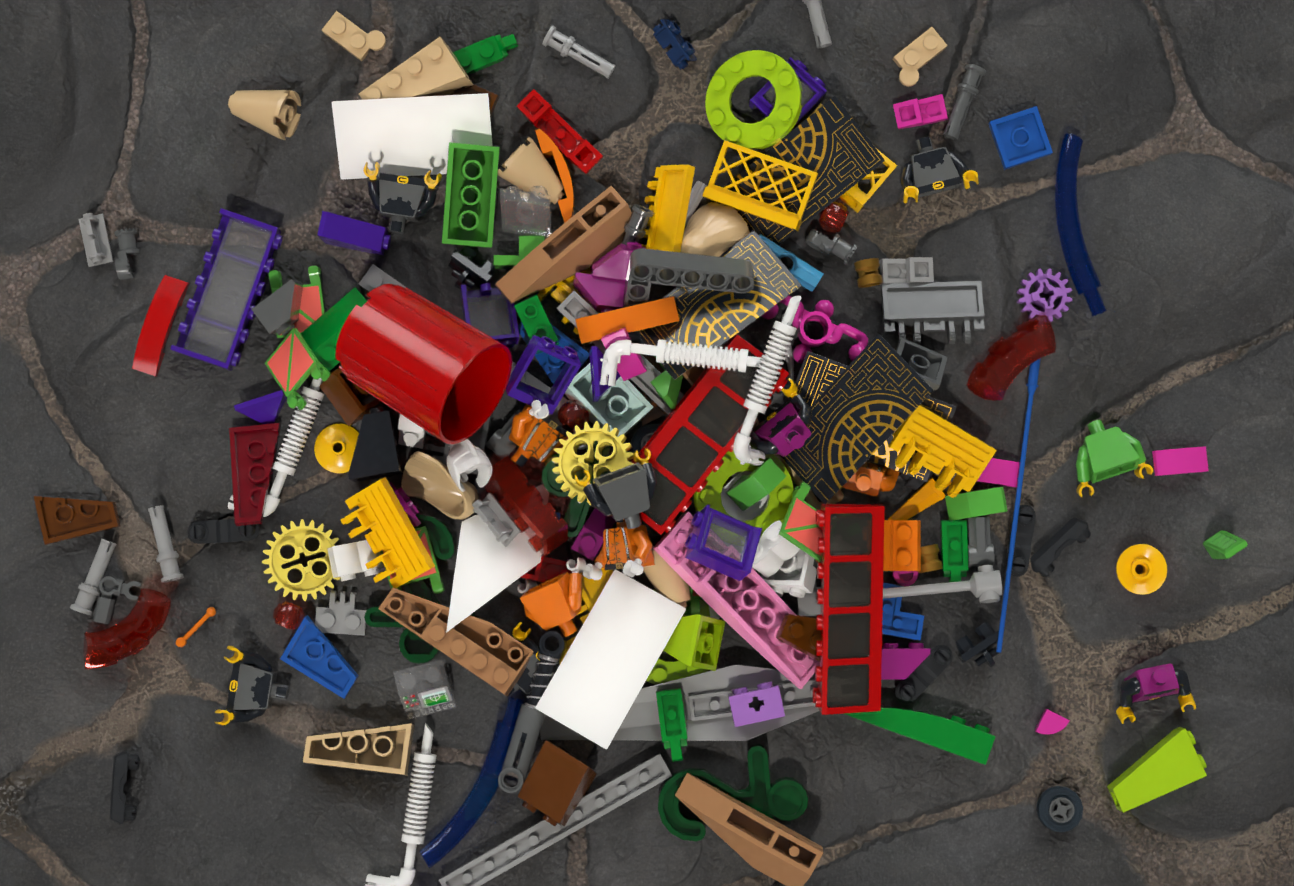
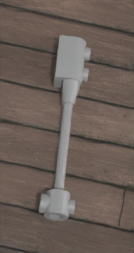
[797,565,1002,618]

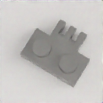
[315,590,367,636]

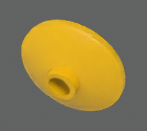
[314,424,359,473]
[1116,544,1167,595]

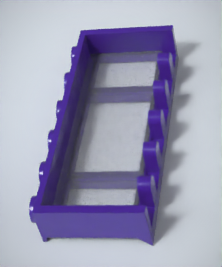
[170,208,283,371]

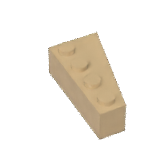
[359,37,474,100]
[303,723,415,776]

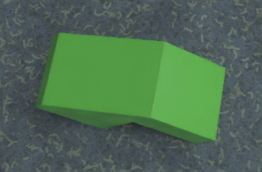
[494,236,545,269]
[650,356,683,410]
[726,458,786,511]
[945,487,1008,520]

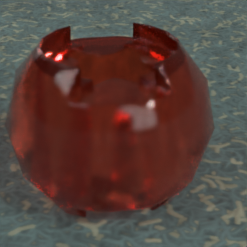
[819,201,849,233]
[558,400,589,432]
[273,601,305,630]

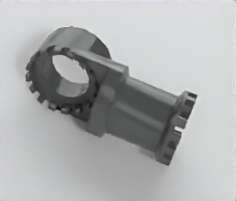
[114,228,140,280]
[805,229,858,265]

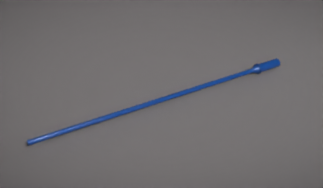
[996,355,1041,653]

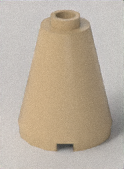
[228,90,301,140]
[497,137,564,205]
[643,548,691,608]

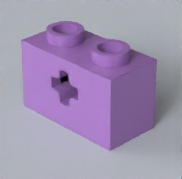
[728,681,785,727]

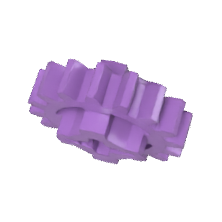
[1017,269,1072,323]

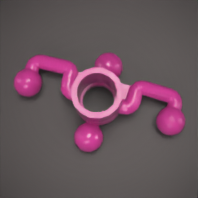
[761,295,869,364]

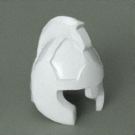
[447,439,493,492]

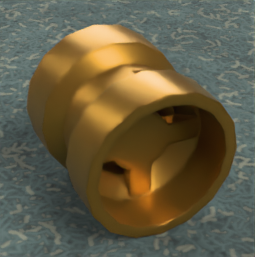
[854,258,883,288]
[918,544,943,573]

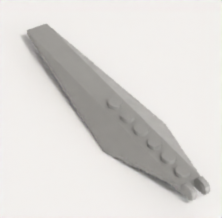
[540,665,861,741]

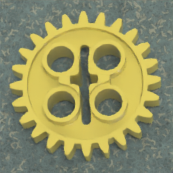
[552,421,634,505]
[262,519,340,601]

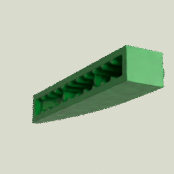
[844,706,996,765]

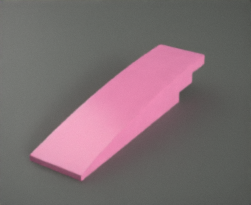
[653,511,820,689]

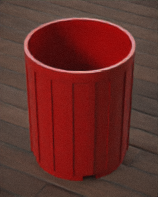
[335,284,512,445]

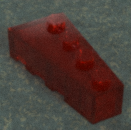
[484,455,568,557]

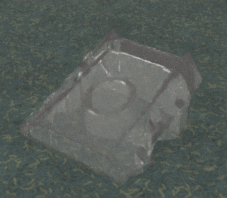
[500,186,552,238]

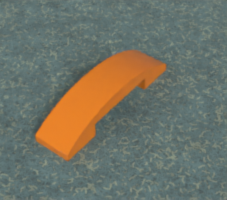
[535,129,574,223]
[575,296,680,344]

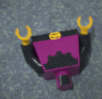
[732,378,812,457]
[1116,663,1196,724]

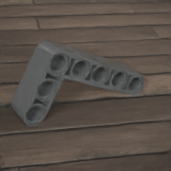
[623,248,754,308]

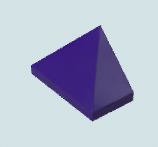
[589,346,620,402]
[234,390,287,424]

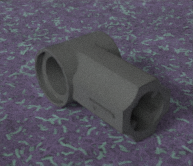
[486,410,521,462]
[967,517,995,567]

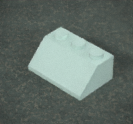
[565,354,653,437]

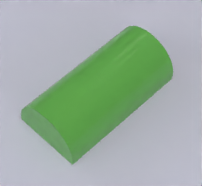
[441,142,499,248]

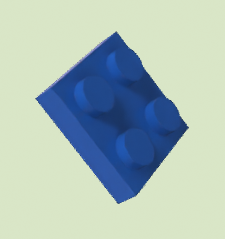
[988,106,1053,170]

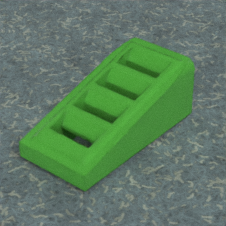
[1203,531,1248,559]

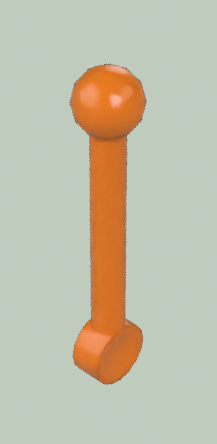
[176,607,216,647]

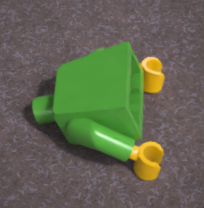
[1076,420,1153,497]

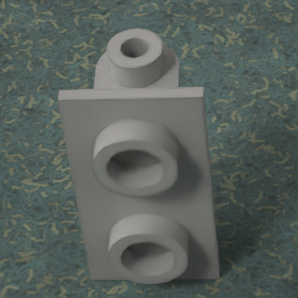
[79,213,113,267]
[472,493,521,547]

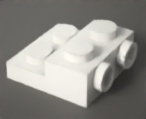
[761,549,817,598]

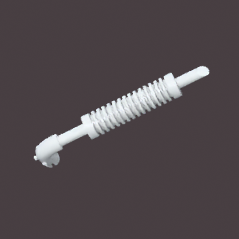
[733,296,801,466]
[599,339,764,386]
[228,378,324,517]
[365,723,437,886]

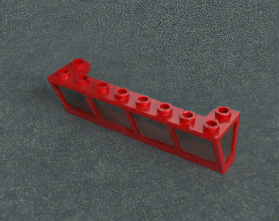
[632,334,789,535]
[813,504,885,715]

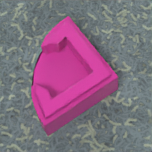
[1035,709,1070,734]

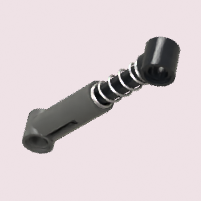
[498,631,567,793]

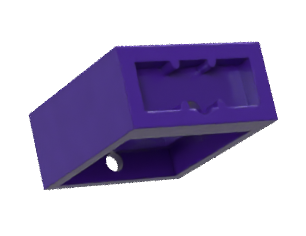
[506,334,581,415]

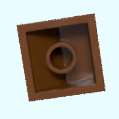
[319,369,384,426]

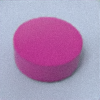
[892,571,918,586]

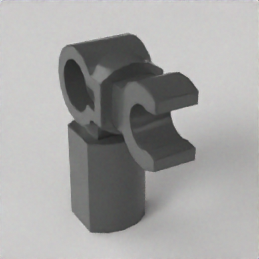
[93,576,142,624]

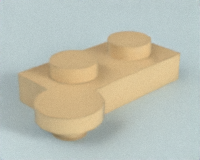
[322,11,386,62]
[893,27,948,87]

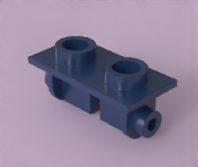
[653,19,697,70]

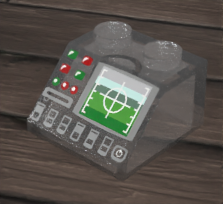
[393,658,458,720]

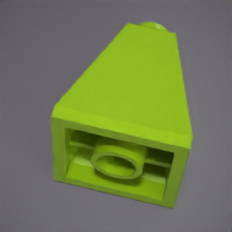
[663,614,726,671]

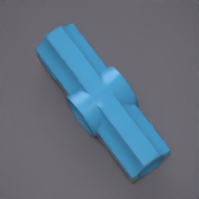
[759,234,824,292]

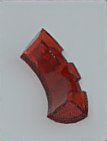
[966,315,1056,401]
[83,588,171,669]

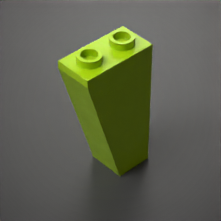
[1107,727,1207,813]

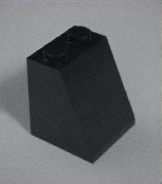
[348,407,403,483]

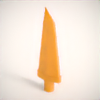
[888,477,951,520]

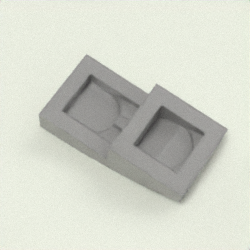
[879,257,934,285]

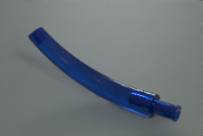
[1055,133,1107,317]
[419,697,524,869]

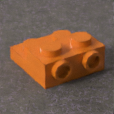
[861,520,921,571]

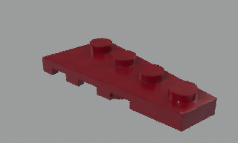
[229,423,281,526]

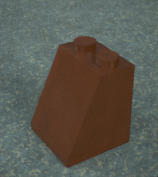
[518,740,597,826]

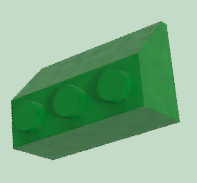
[301,287,367,373]

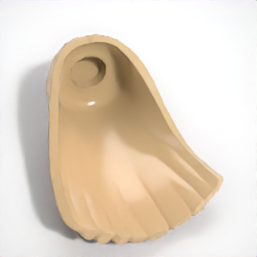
[680,202,750,257]
[401,451,478,520]

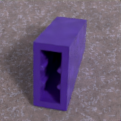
[317,211,391,256]

